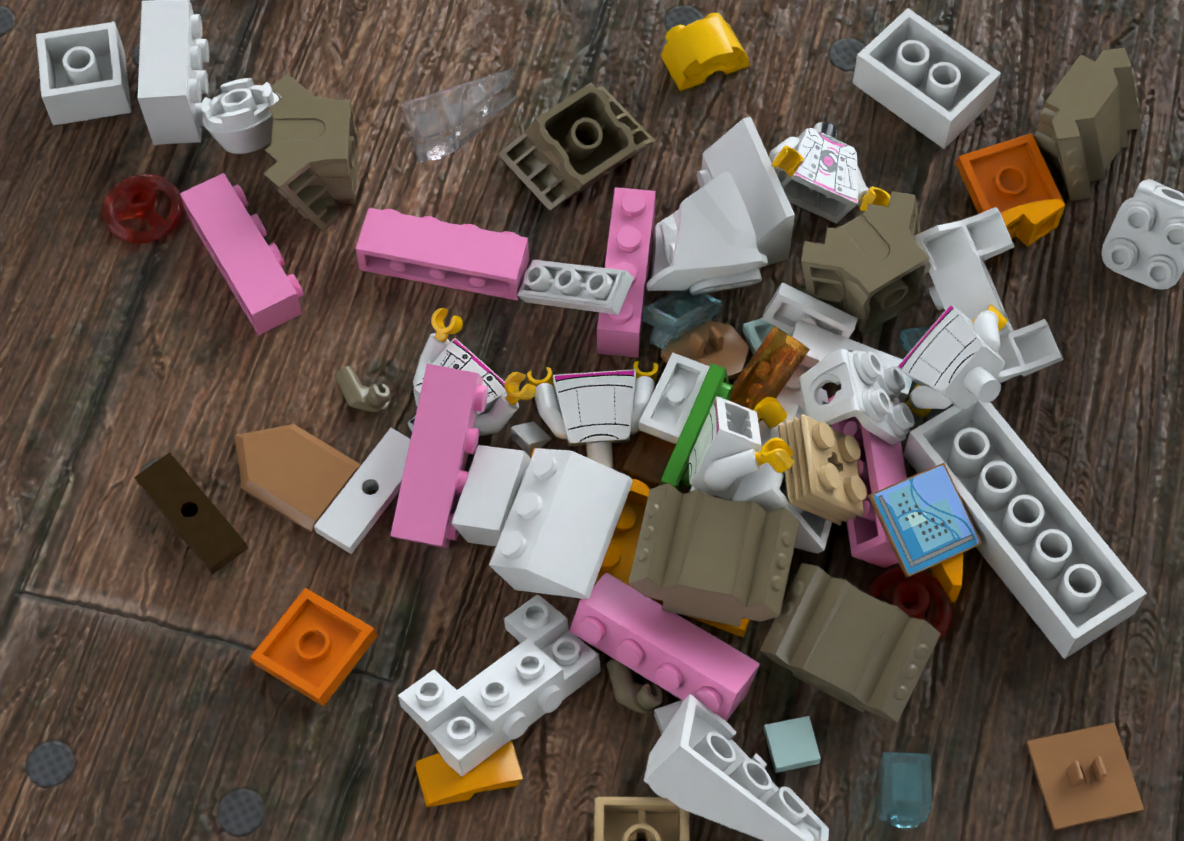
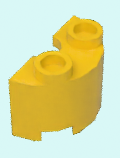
[661,12,750,91]

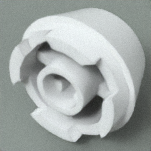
[201,78,279,154]

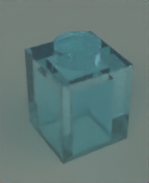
[878,752,932,828]

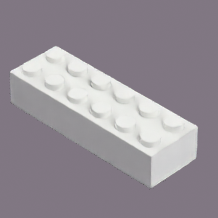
[903,399,1147,659]

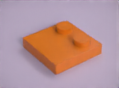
[955,133,1064,214]
[250,588,378,707]

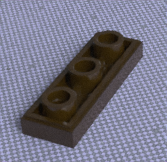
[134,452,248,575]

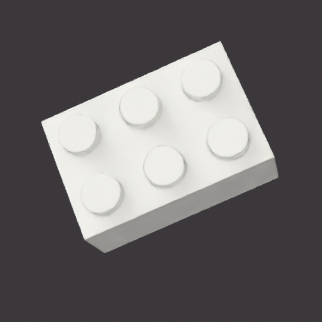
[138,0,209,145]
[853,8,1001,149]

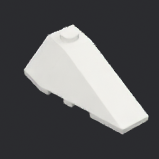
[644,694,829,841]

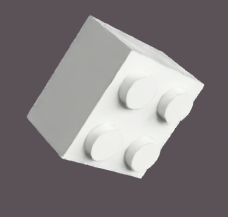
[36,22,132,125]

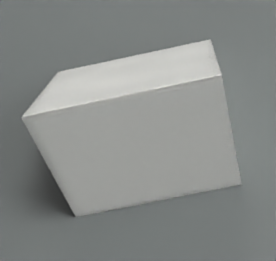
[511,422,552,457]

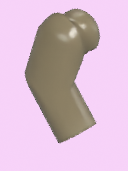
[334,366,391,413]
[606,659,663,714]

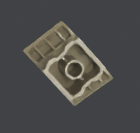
[1033,48,1142,201]
[263,73,359,232]
[498,82,655,211]
[801,191,931,337]
[628,483,800,627]
[760,563,941,722]

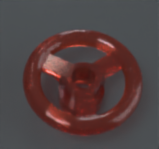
[102,174,183,243]
[866,567,952,642]

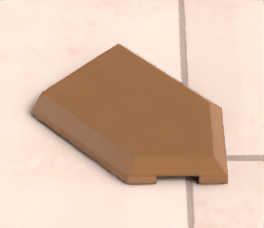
[234,424,361,534]

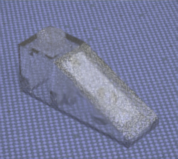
[400,68,517,163]

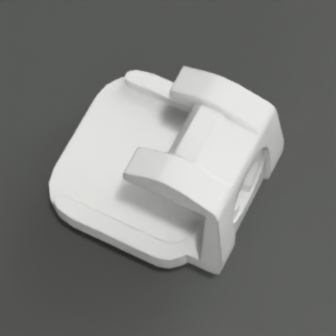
[1101,179,1184,290]
[799,349,915,445]

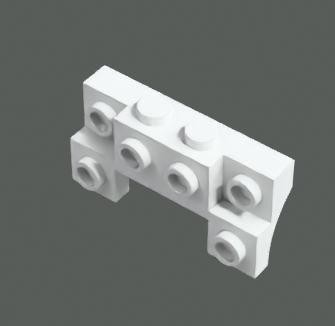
[914,207,1063,383]
[398,594,601,777]

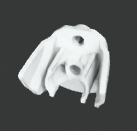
[645,171,768,295]

